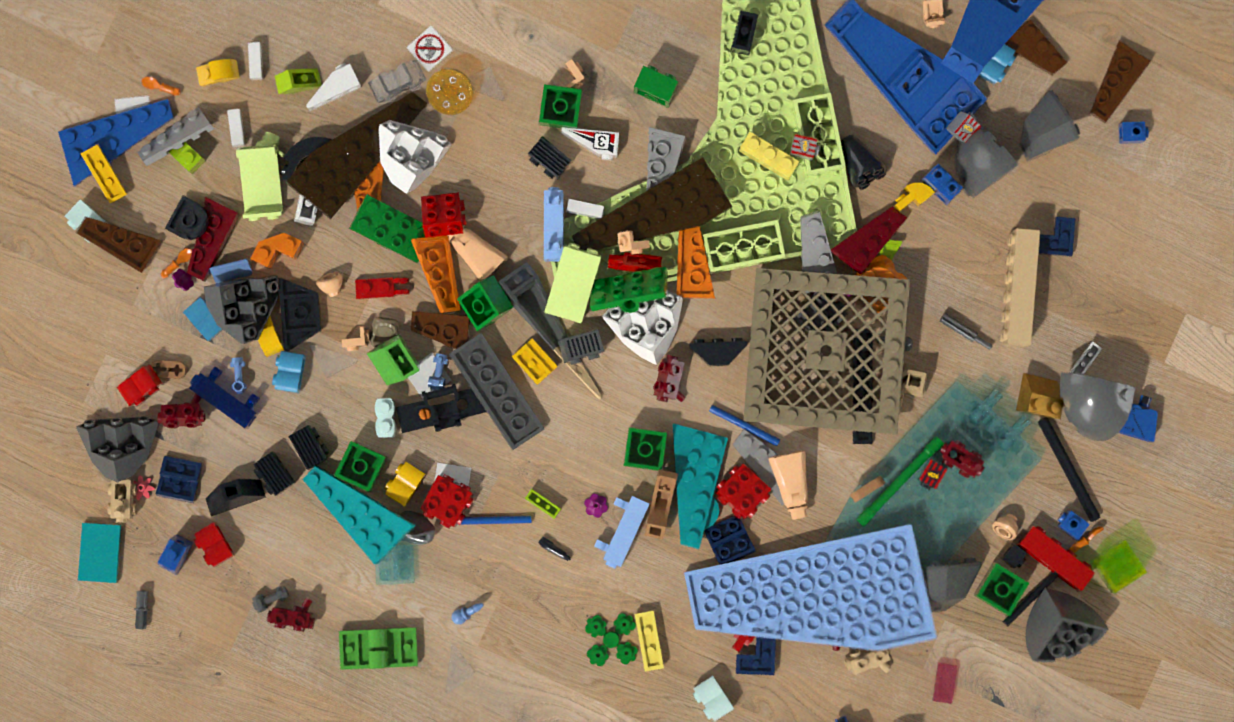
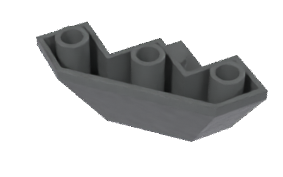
[1020,90,1080,162]
[204,276,279,344]
[76,416,158,482]
[926,558,982,612]

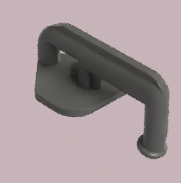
[400,511,435,545]

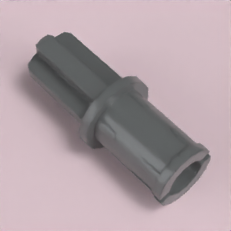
[134,591,150,629]

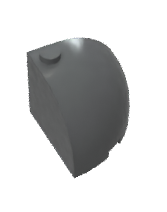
[955,126,1018,198]
[1060,372,1136,441]
[1026,588,1109,662]

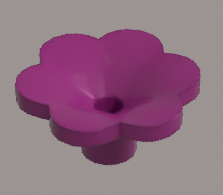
[172,269,194,291]
[584,494,608,518]

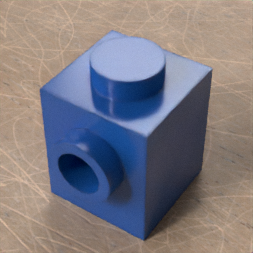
[1119,122,1149,144]
[1057,510,1090,540]

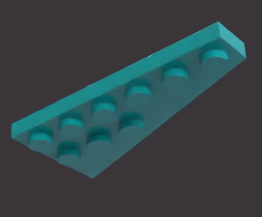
[672,423,728,550]
[302,466,416,565]

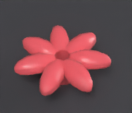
[133,475,155,500]

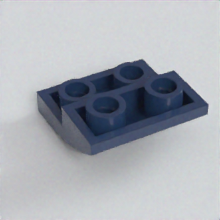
[704,516,756,565]

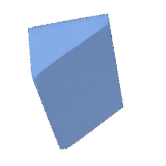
[210,259,253,283]

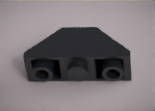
[689,338,747,367]
[205,479,266,517]

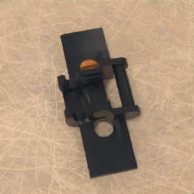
[396,383,486,434]

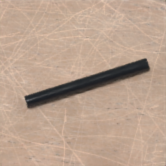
[1002,572,1059,627]

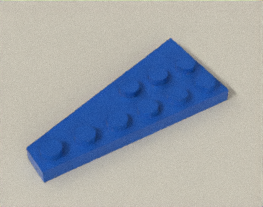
[58,99,174,187]

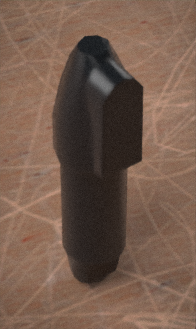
[538,537,571,561]

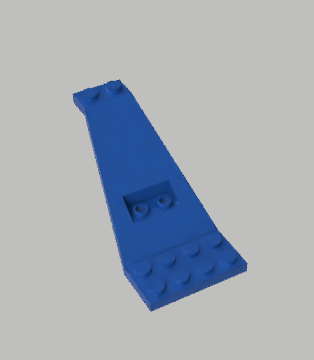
[824,0,988,154]
[941,0,1044,83]

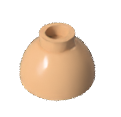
[316,272,343,297]
[992,514,1018,540]

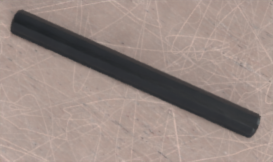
[1038,417,1100,522]

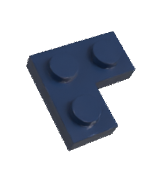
[1038,217,1075,257]
[736,637,776,675]

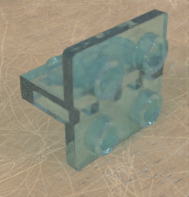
[375,545,415,585]

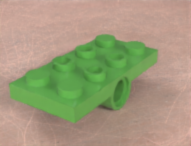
[339,627,418,670]

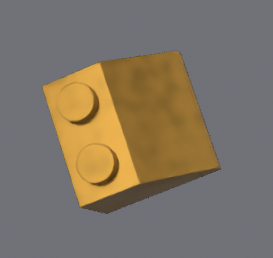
[1016,373,1064,419]

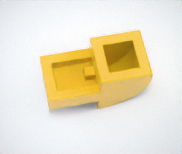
[196,59,240,87]
[894,183,935,212]
[258,316,284,357]

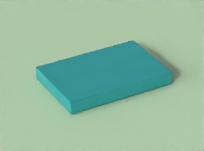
[78,523,122,583]

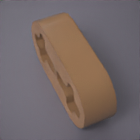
[151,360,187,379]
[850,475,886,503]

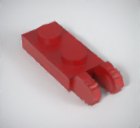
[355,277,410,299]

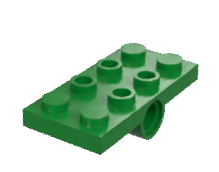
[349,194,425,263]
[590,266,668,313]

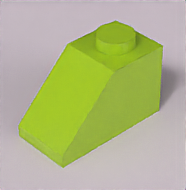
[275,68,322,94]
[169,142,205,175]

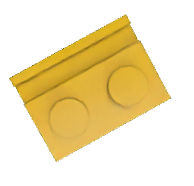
[512,338,558,385]

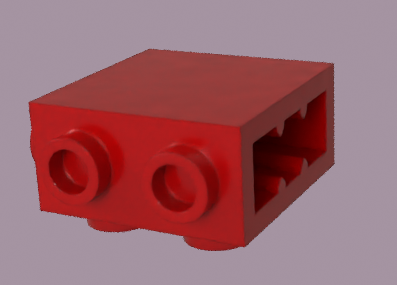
[421,192,466,238]
[715,463,772,519]
[420,474,474,529]

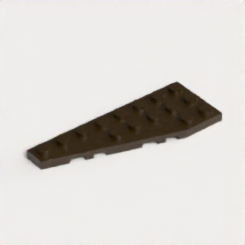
[286,92,427,220]
[571,157,733,251]

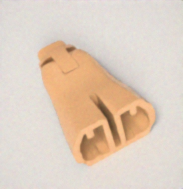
[448,226,509,281]
[768,450,808,520]

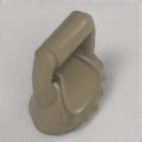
[370,317,399,348]

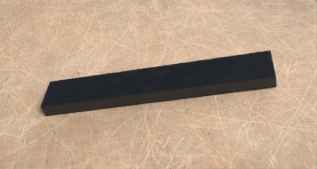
[853,329,873,444]

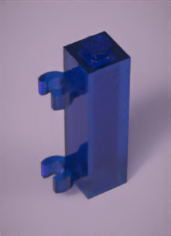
[189,367,260,429]

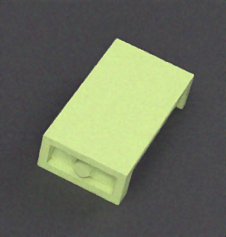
[236,144,284,221]
[544,243,601,323]

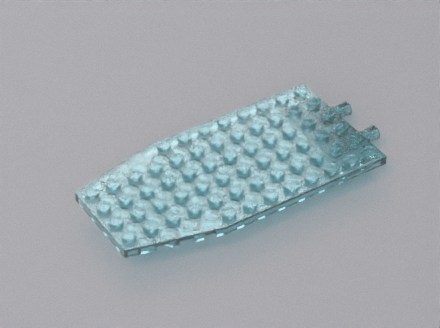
[824,381,1042,580]

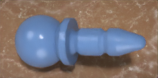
[451,603,484,625]

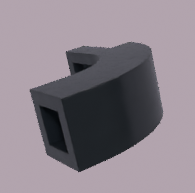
[281,137,332,182]

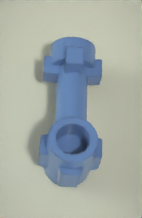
[428,353,448,390]
[230,357,247,394]

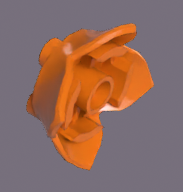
[855,255,907,313]

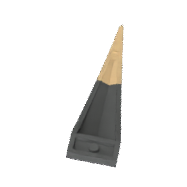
[498,262,602,399]

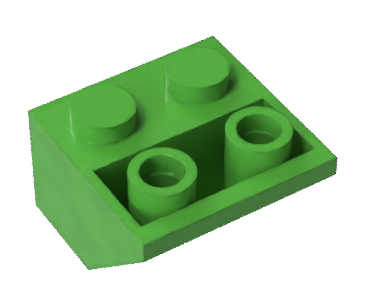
[367,333,420,385]

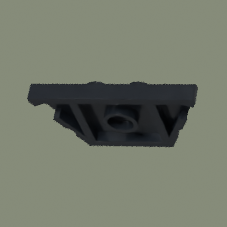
[278,278,322,352]

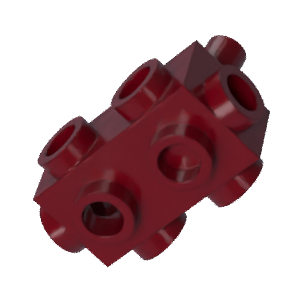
[653,355,685,402]
[157,394,206,429]
[939,440,985,479]
[267,597,315,632]

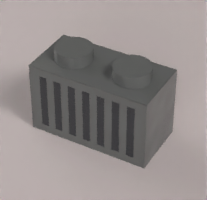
[558,329,604,365]

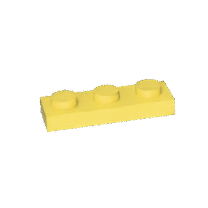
[635,611,664,671]

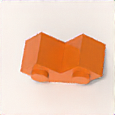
[250,233,304,269]

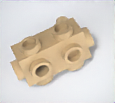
[107,478,137,523]
[843,648,891,675]

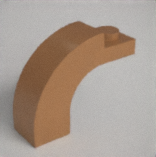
[644,470,677,539]

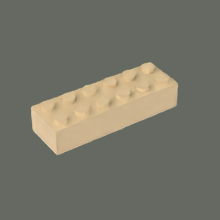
[1000,228,1040,348]

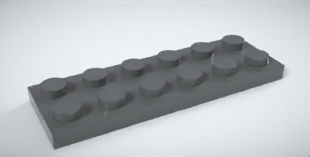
[449,333,544,450]

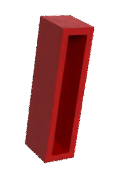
[1017,526,1095,592]

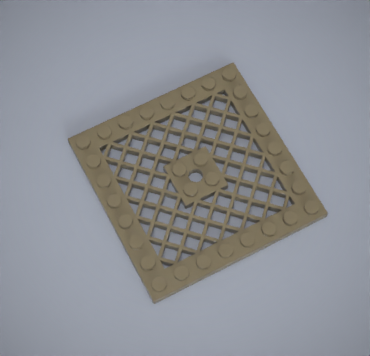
[743,268,910,434]

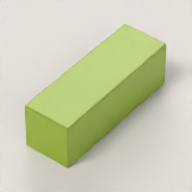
[525,489,561,519]

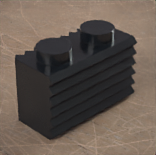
[731,11,758,56]
[528,136,572,180]
[288,425,329,470]
[253,451,296,496]

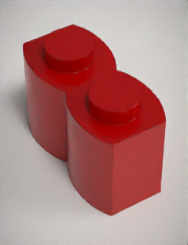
[116,364,163,407]
[193,522,235,567]

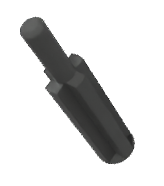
[939,312,992,350]

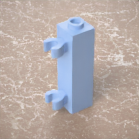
[544,187,564,262]
[594,496,649,569]

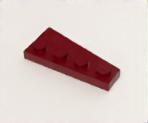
[187,197,240,282]
[830,206,907,275]

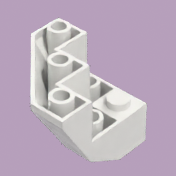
[379,120,452,194]
[603,290,683,365]

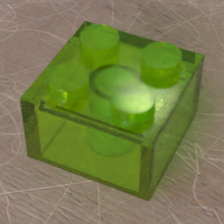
[1090,540,1147,594]

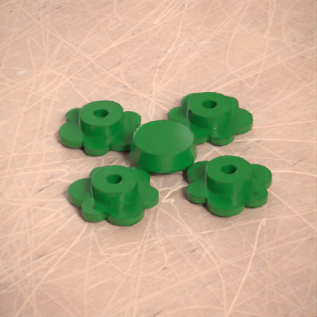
[585,613,638,666]

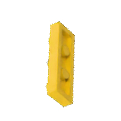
[81,144,127,204]

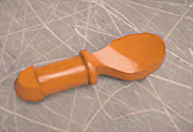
[141,76,180,96]
[161,248,192,278]
[1069,526,1104,553]

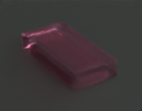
[932,663,957,704]

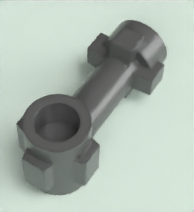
[252,586,289,613]

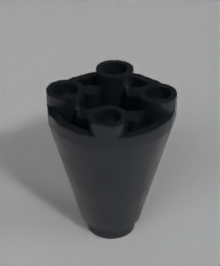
[841,135,886,190]

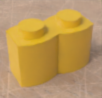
[384,462,426,507]

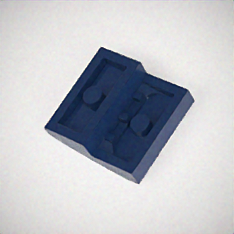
[156,456,202,504]

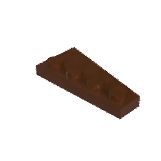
[1090,40,1151,124]
[75,216,162,273]

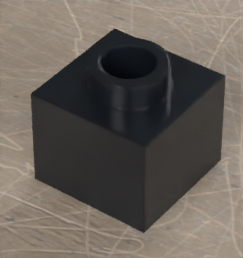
[1000,544,1027,569]

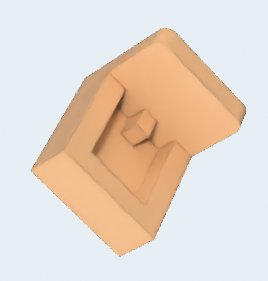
[922,0,945,28]
[565,59,585,89]
[618,231,650,254]
[342,326,370,351]

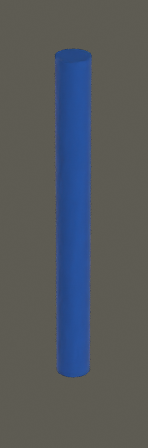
[709,405,781,446]
[457,516,532,525]

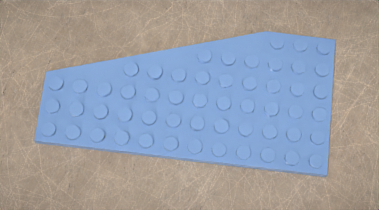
[684,524,937,651]

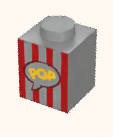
[946,111,981,143]
[790,134,820,161]

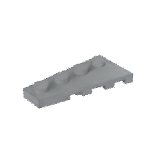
[137,107,214,166]
[646,127,686,191]
[800,211,837,295]
[732,429,784,506]

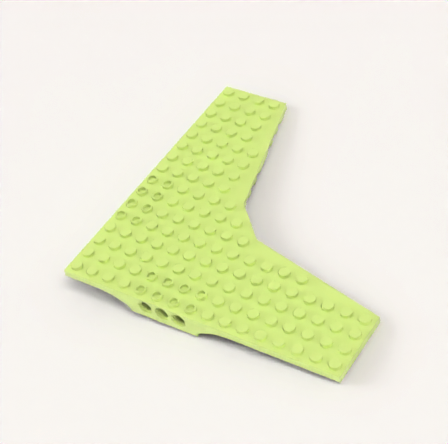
[551,0,857,298]

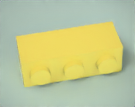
[739,132,799,181]

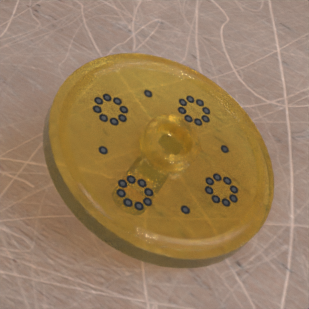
[426,68,474,115]

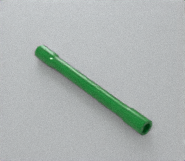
[856,436,944,527]

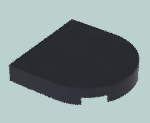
[164,195,209,240]

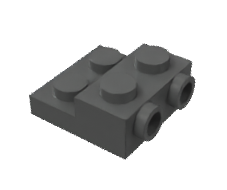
[794,292,849,332]

